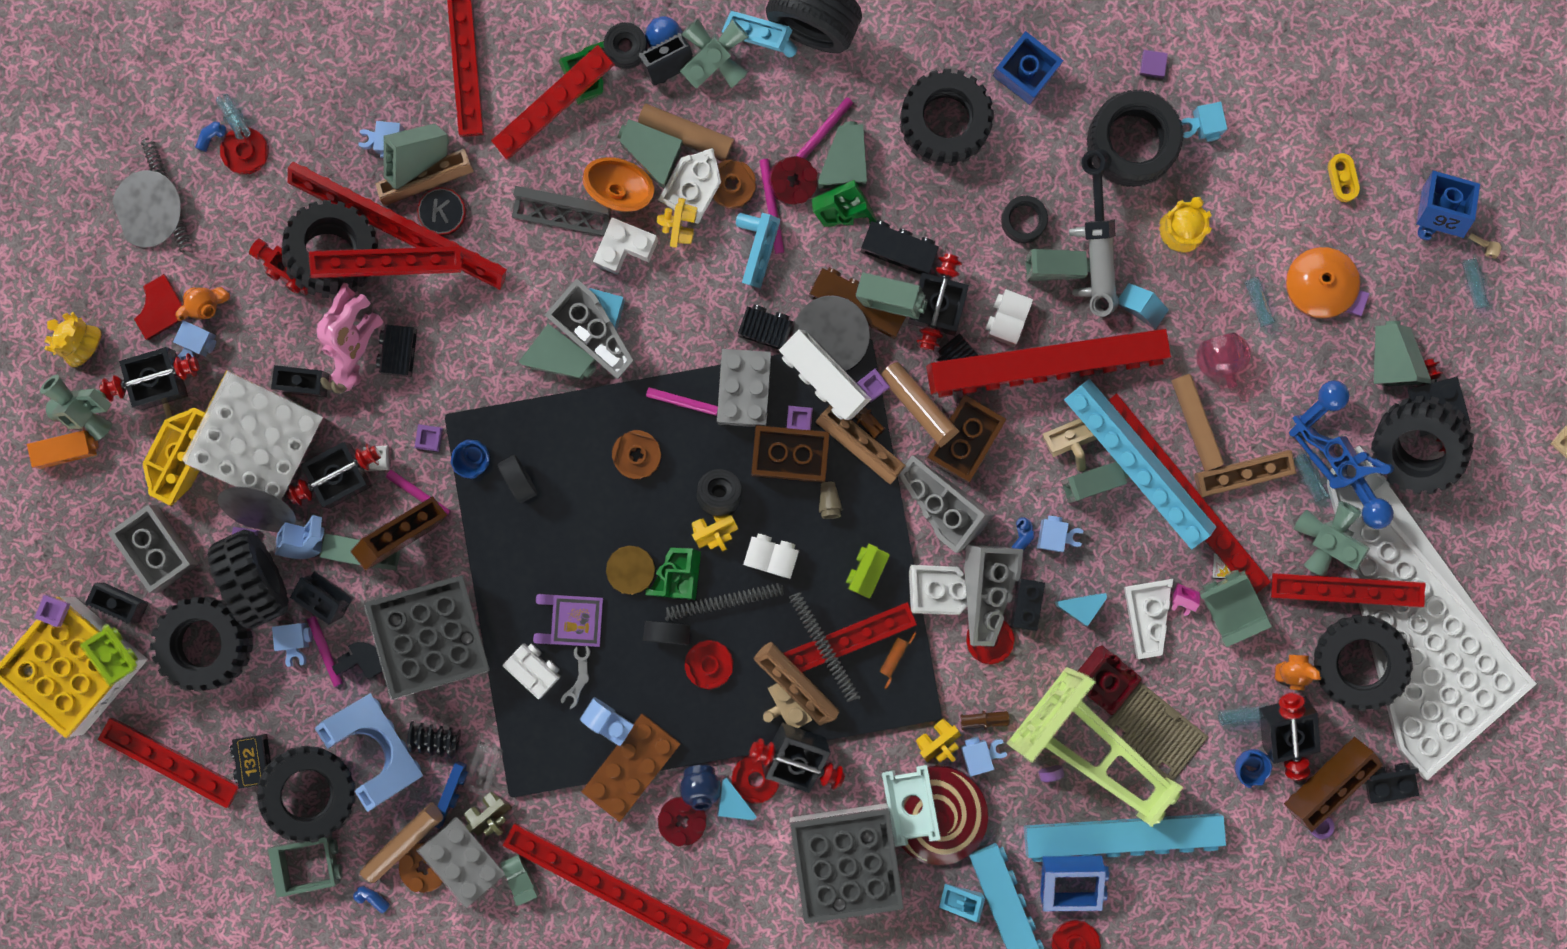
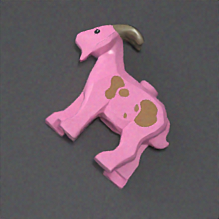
[317,283,383,394]

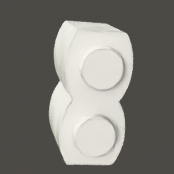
[985,290,1033,347]
[743,533,799,579]

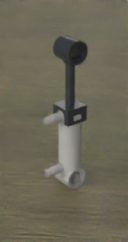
[1069,149,1119,317]

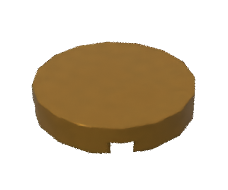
[606,546,655,594]

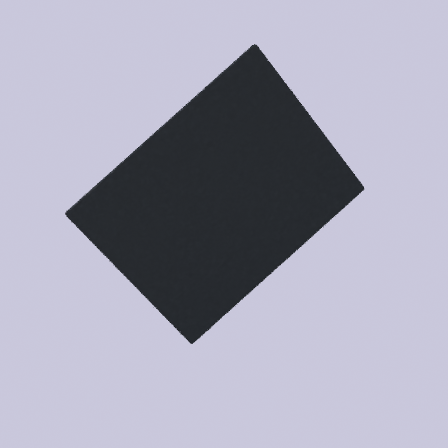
[445,338,942,798]

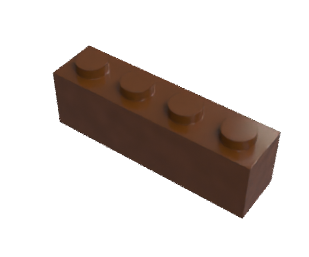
[809,267,906,339]
[350,496,447,571]
[1284,737,1383,832]

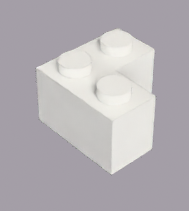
[593,217,658,275]

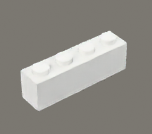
[779,330,871,420]

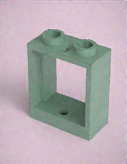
[856,272,927,319]
[268,835,343,898]

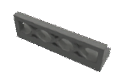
[512,186,612,236]

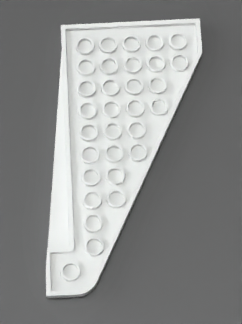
[1327,446,1536,780]

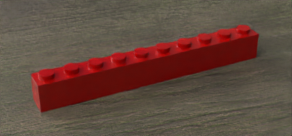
[926,329,1171,398]

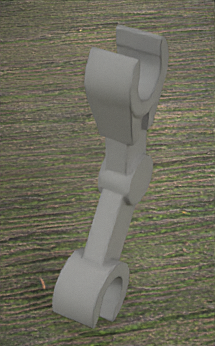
[561,646,591,709]

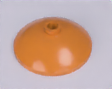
[582,157,654,212]
[1286,247,1360,318]

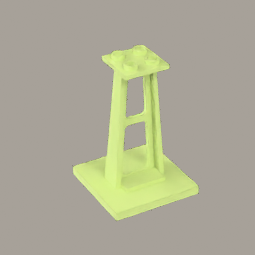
[1006,667,1183,827]

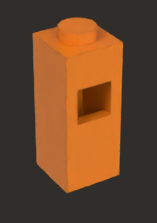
[27,430,99,469]

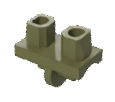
[464,792,512,836]

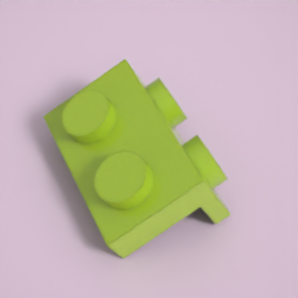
[846,544,890,598]
[80,624,138,687]

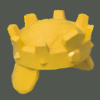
[1159,197,1212,252]
[44,312,102,367]

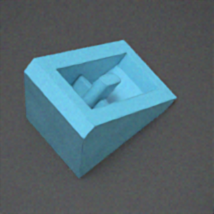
[1119,283,1169,330]
[589,288,625,331]
[1055,593,1107,626]
[717,778,757,820]
[939,884,985,923]

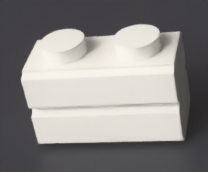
[503,644,561,699]

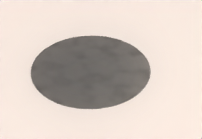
[112,170,181,247]
[793,296,870,371]
[218,487,296,532]

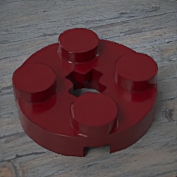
[769,156,818,205]
[658,797,706,847]

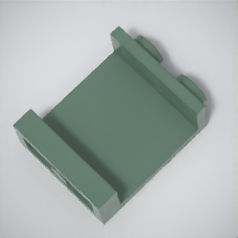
[1200,570,1272,647]

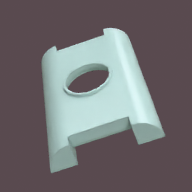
[882,765,941,847]

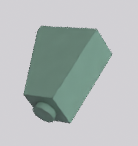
[618,119,683,188]
[818,121,867,189]
[384,123,449,189]
[1025,249,1090,281]
[1374,321,1431,386]
[519,324,596,380]
[1061,462,1129,503]
[321,533,401,571]

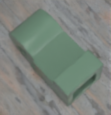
[501,854,540,906]

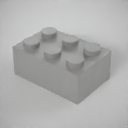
[717,349,771,427]
[108,504,199,593]
[416,817,505,908]

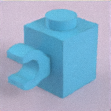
[1181,102,1227,142]

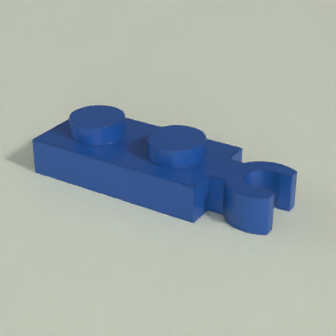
[435,761,469,829]

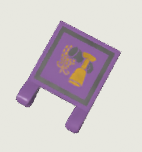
[533,594,603,647]

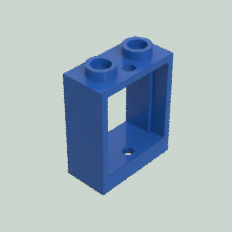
[1040,856,1109,912]

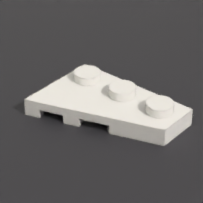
[1124,579,1173,659]

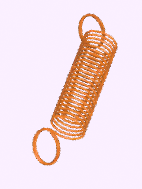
[880,632,916,689]

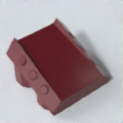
[1077,645,1142,715]

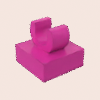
[1172,583,1200,616]

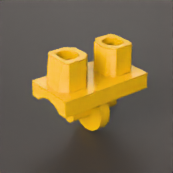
[656,198,698,248]
[692,514,738,552]
[916,719,962,763]

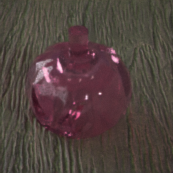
[1196,332,1251,389]

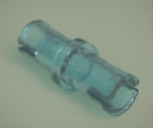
[215,94,251,140]
[1461,259,1490,309]
[1244,277,1275,327]
[1293,452,1329,502]
[1218,705,1268,726]

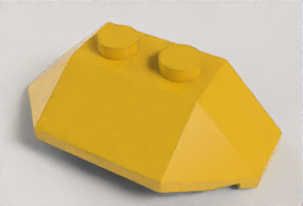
[142,408,205,506]

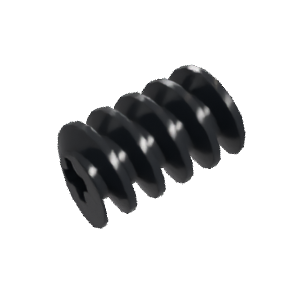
[407,721,461,759]

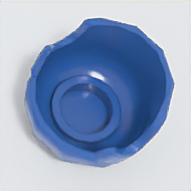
[645,16,683,48]
[451,440,490,479]
[1234,749,1273,789]

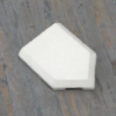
[658,148,722,224]
[909,565,967,615]

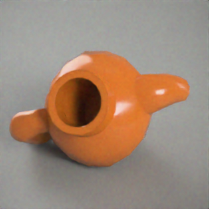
[175,287,230,321]
[1275,654,1321,690]

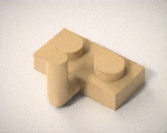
[1043,418,1097,472]
[763,683,812,728]

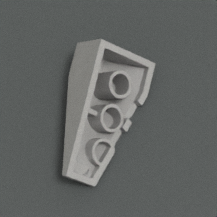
[545,278,634,379]
[899,455,994,553]
[964,545,1023,646]

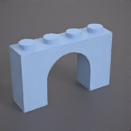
[315,693,423,812]

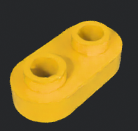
[1328,153,1360,202]

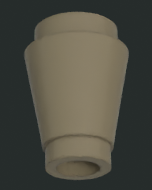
[819,482,843,519]

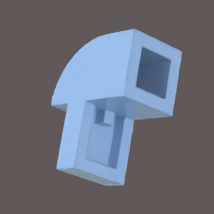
[275,515,324,559]
[580,697,634,746]

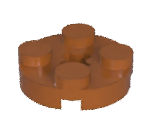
[712,160,756,209]
[612,430,661,479]
[399,842,443,893]

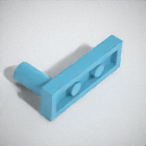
[722,11,797,57]
[736,213,781,289]

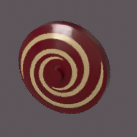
[901,766,988,865]

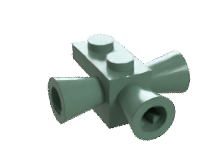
[680,18,749,89]
[40,374,112,441]
[1294,501,1370,576]

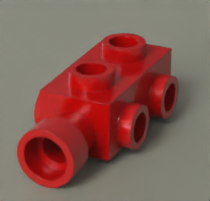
[249,238,308,296]

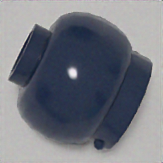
[680,765,721,810]

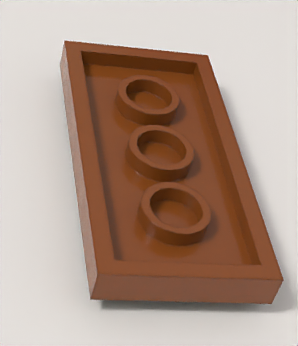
[581,713,681,822]

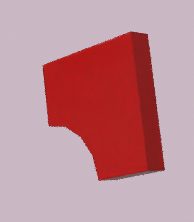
[134,274,186,340]

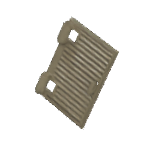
[1106,682,1208,781]

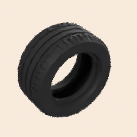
[766,0,862,54]
[1087,90,1184,187]

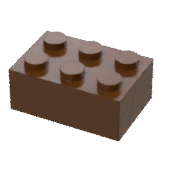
[925,395,1007,484]
[751,425,830,483]

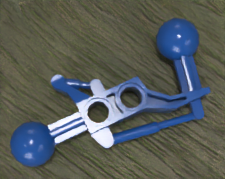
[1289,380,1394,529]

